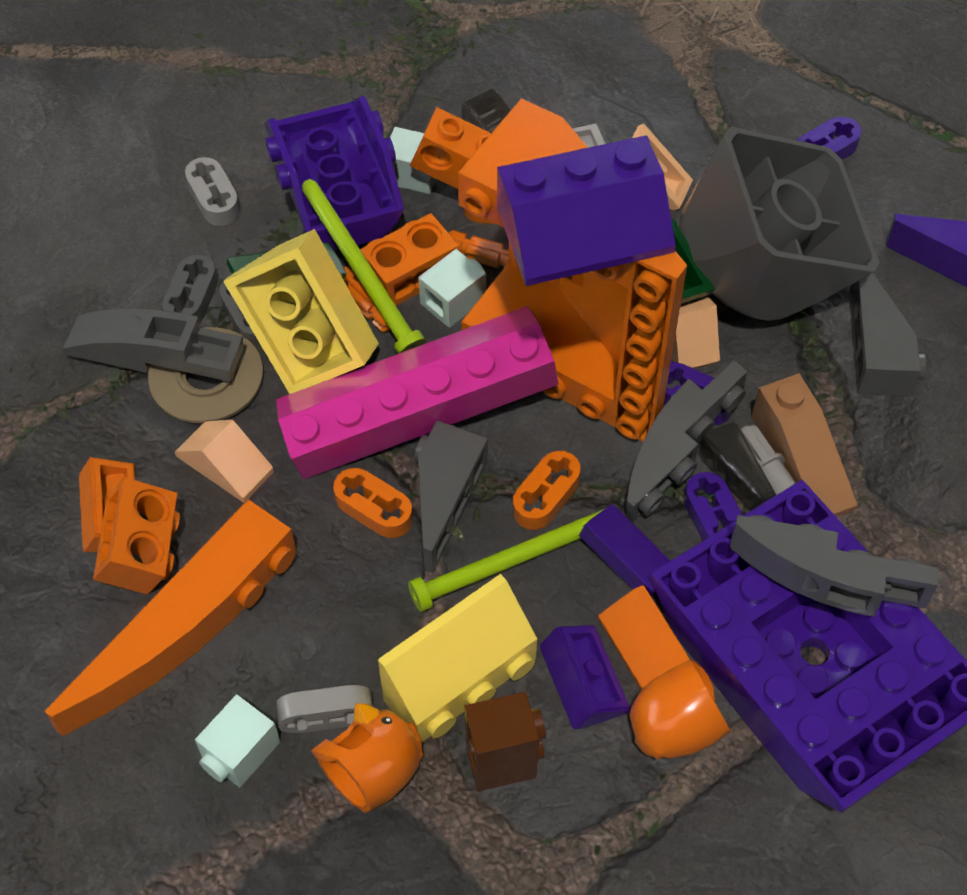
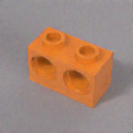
[409,107,491,189]
[360,213,459,306]
[93,477,180,594]

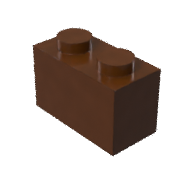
[464,692,546,792]

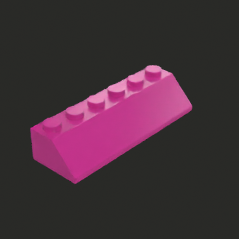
[276,306,559,480]

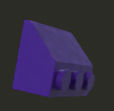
[497,135,676,286]

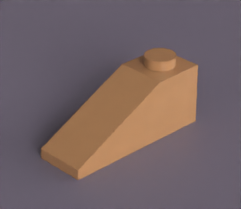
[751,373,858,517]

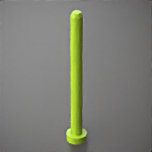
[302,179,426,354]
[408,508,606,612]

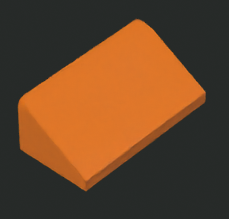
[79,457,135,552]
[598,585,690,691]

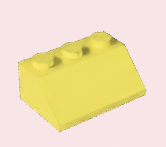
[223,229,379,394]
[378,574,537,742]

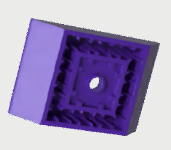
[650,480,967,813]

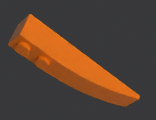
[44,499,296,736]

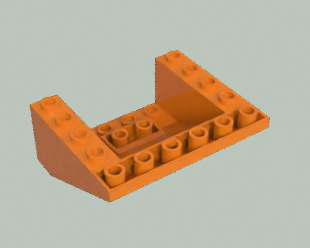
[458,98,687,442]

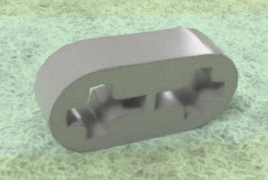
[185,157,240,226]
[276,685,373,733]

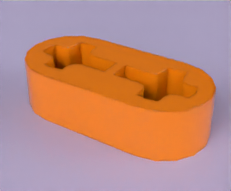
[513,451,581,530]
[333,468,413,538]

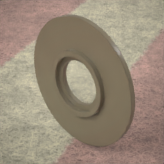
[148,327,263,423]

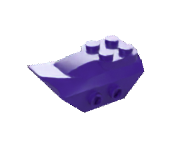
[264,96,404,251]

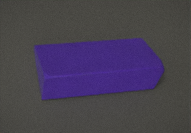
[579,504,670,597]
[540,625,631,729]

